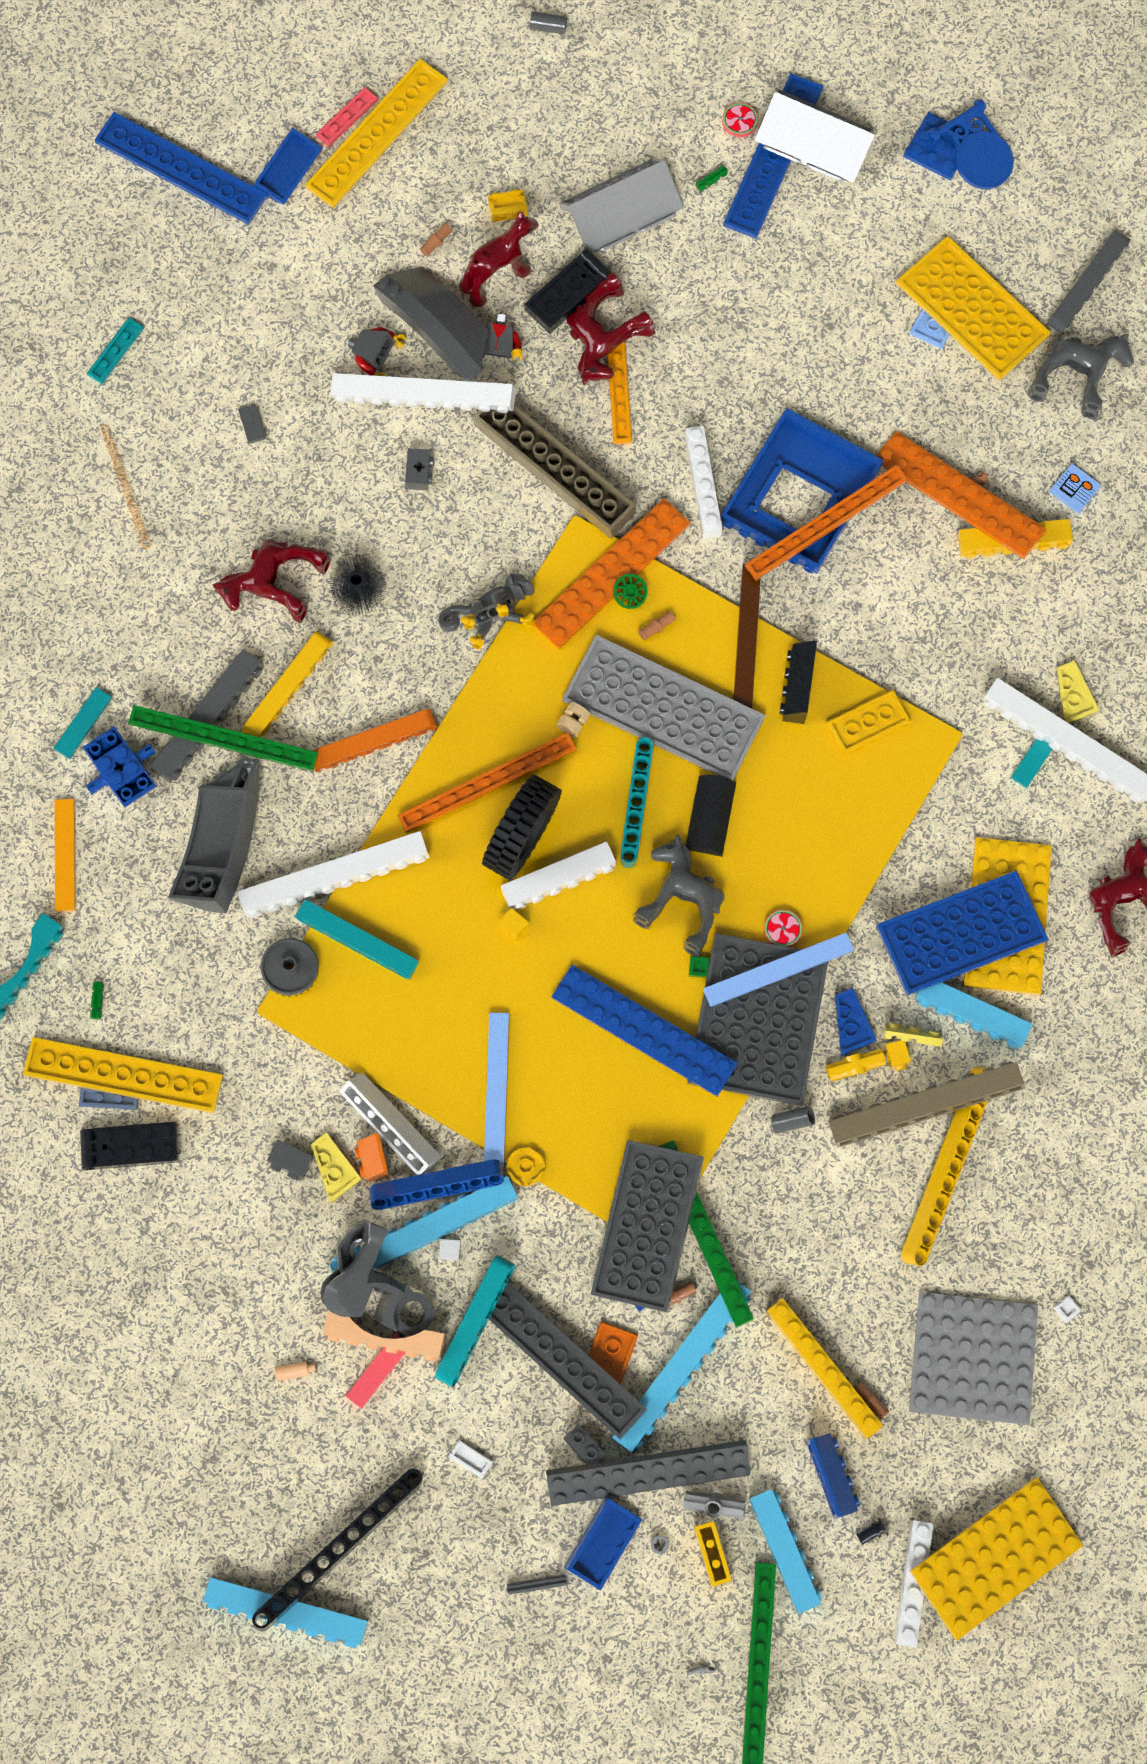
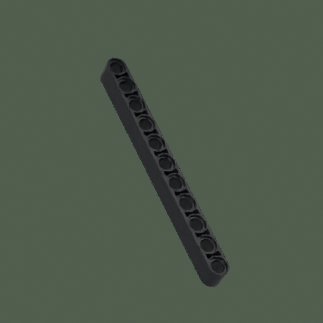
[252,1468,423,1632]

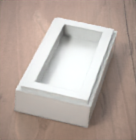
[449,1440,493,1479]

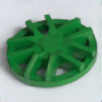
[613,574,647,609]

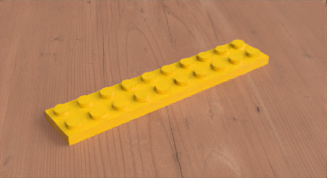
[305,59,448,209]
[23,1037,223,1114]

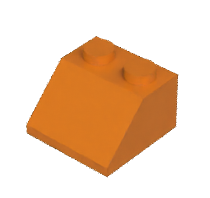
[354,1133,390,1182]

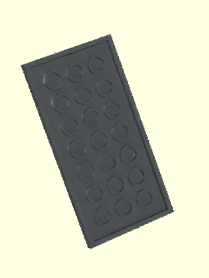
[591,1140,704,1313]

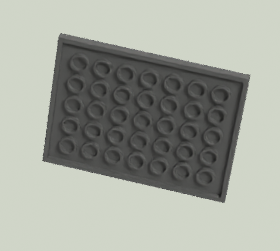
[687,933,828,1106]

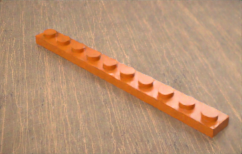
[745,465,908,581]
[397,732,576,833]

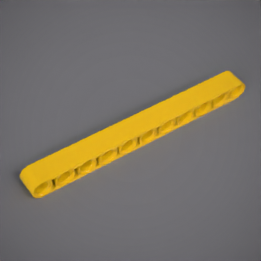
[901,1066,988,1266]

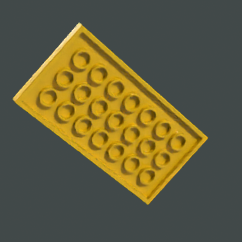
[896,236,1051,381]
[963,837,1052,995]
[909,1477,1083,1640]

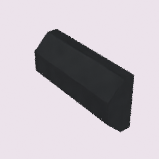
[686,774,736,857]

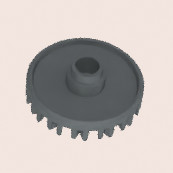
[260,938,319,997]

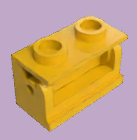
[488,189,528,222]

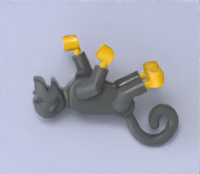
[438,573,536,650]

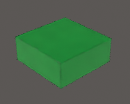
[689,956,710,978]

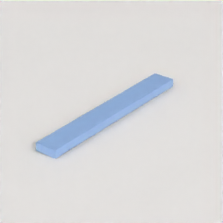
[703,933,854,1008]
[484,1013,509,1169]

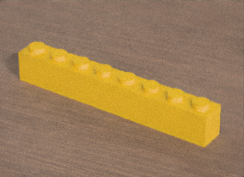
[766,1298,883,1440]

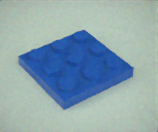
[903,112,971,181]

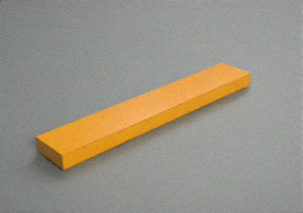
[607,341,632,444]
[54,799,75,912]

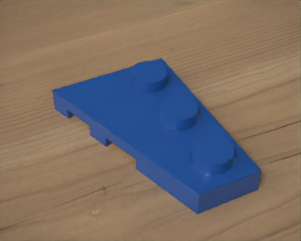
[835,988,877,1056]

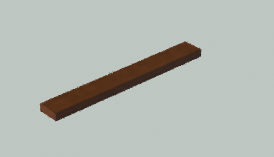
[733,563,761,709]

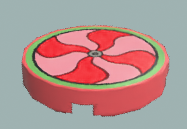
[722,102,758,138]
[764,910,803,947]

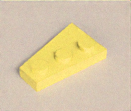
[1056,660,1099,724]
[884,1022,943,1047]
[311,1133,362,1204]

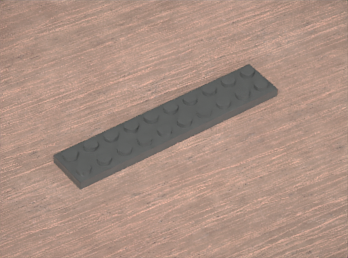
[489,1283,647,1440]
[546,1440,750,1506]

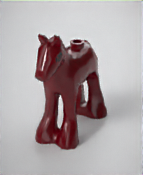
[459,211,539,307]
[567,272,656,385]
[212,539,331,624]
[1089,838,1147,957]

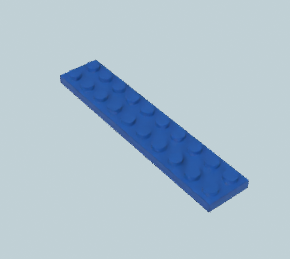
[723,73,824,239]
[95,112,268,225]
[552,965,738,1097]

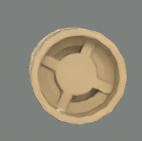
[556,702,591,738]

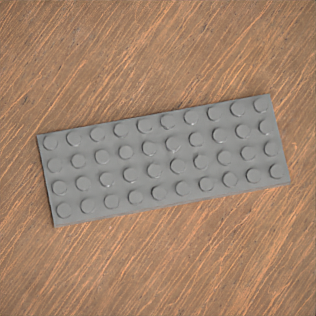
[562,635,766,781]

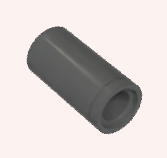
[530,11,567,34]
[771,1106,815,1134]

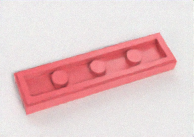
[316,87,378,147]
[346,1333,405,1409]

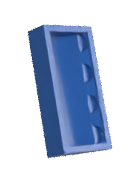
[253,127,322,205]
[564,1498,642,1591]

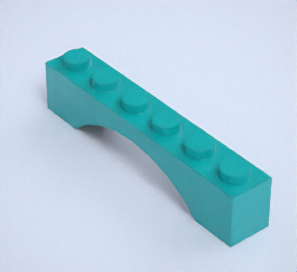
[0,913,64,1021]

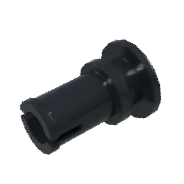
[856,1517,889,1545]

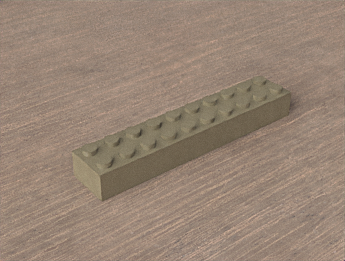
[473,404,636,539]

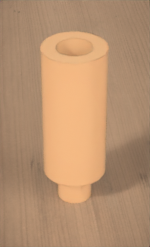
[275,1361,316,1381]

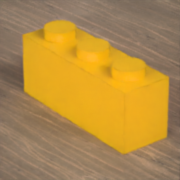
[694,1521,732,1587]

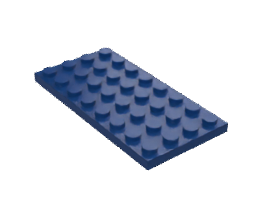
[876,870,1049,996]

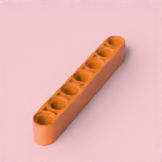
[312,709,438,772]

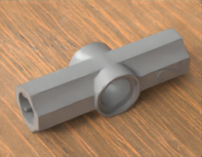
[683,1491,746,1519]

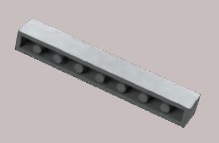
[150,649,263,783]

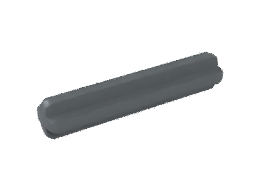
[507,1575,567,1595]

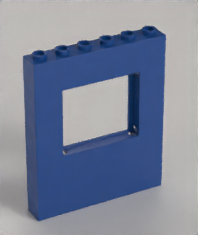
[721,408,883,574]

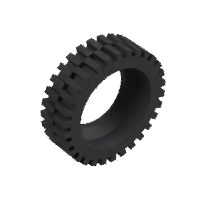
[482,774,562,881]

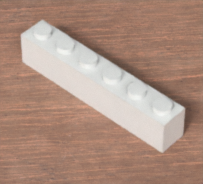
[685,426,722,539]
[501,842,616,911]
[340,1072,441,1175]
[894,1520,934,1648]

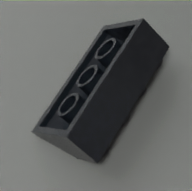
[779,640,817,724]

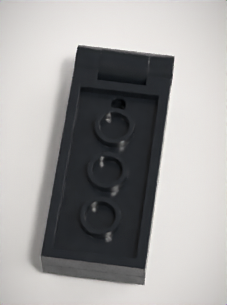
[524,249,612,334]
[80,1122,179,1170]

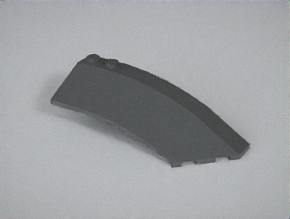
[168,758,260,913]

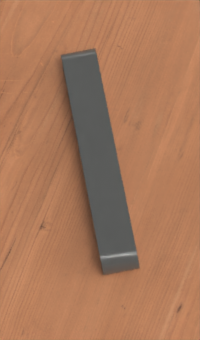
[1047,230,1131,334]

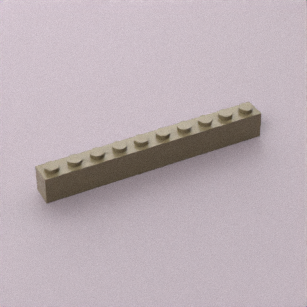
[829,1061,1025,1148]

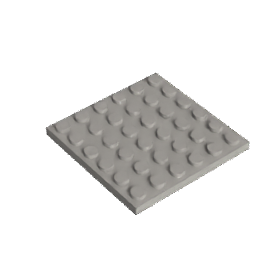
[909,1292,1038,1425]

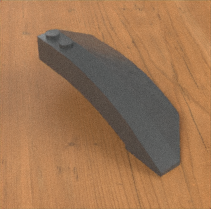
[373,267,490,382]

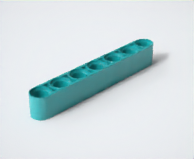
[620,737,653,868]
[294,900,419,980]
[434,1255,515,1388]

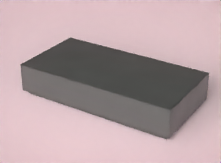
[238,404,266,444]

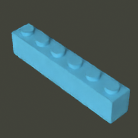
[915,983,1033,1049]
[749,1489,823,1614]

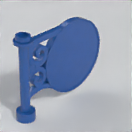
[926,99,1014,190]

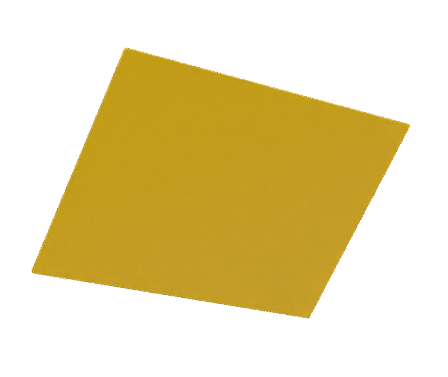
[257,516,962,1223]

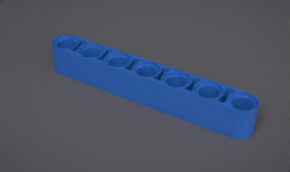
[370,1159,504,1210]

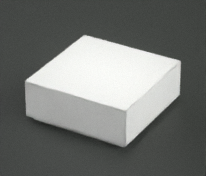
[439,1239,460,1261]
[1054,1295,1082,1323]

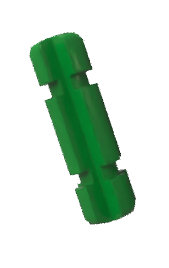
[696,165,728,191]
[90,982,104,1020]

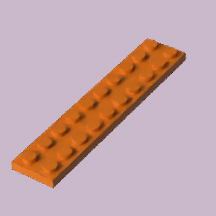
[876,431,1047,559]
[533,498,691,649]

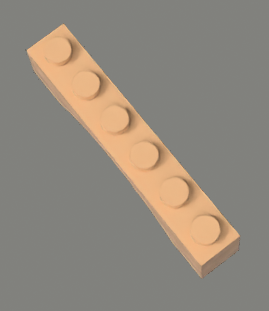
[323,1311,447,1362]

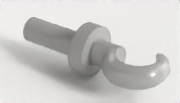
[686,1661,717,1675]

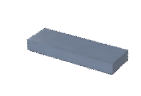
[79,1087,139,1110]

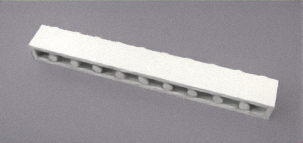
[330,373,516,413]
[982,678,1147,803]
[237,831,430,918]

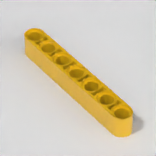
[241,631,334,737]

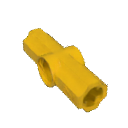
[825,1049,886,1082]

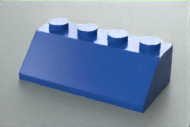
[806,1433,860,1520]

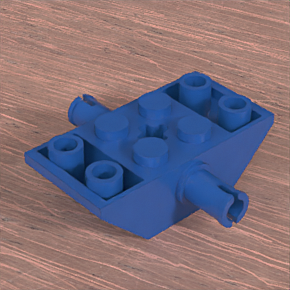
[83,726,157,808]

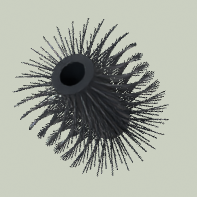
[329,554,387,617]

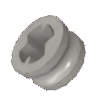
[651,1536,669,1554]

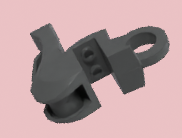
[320,1219,434,1335]

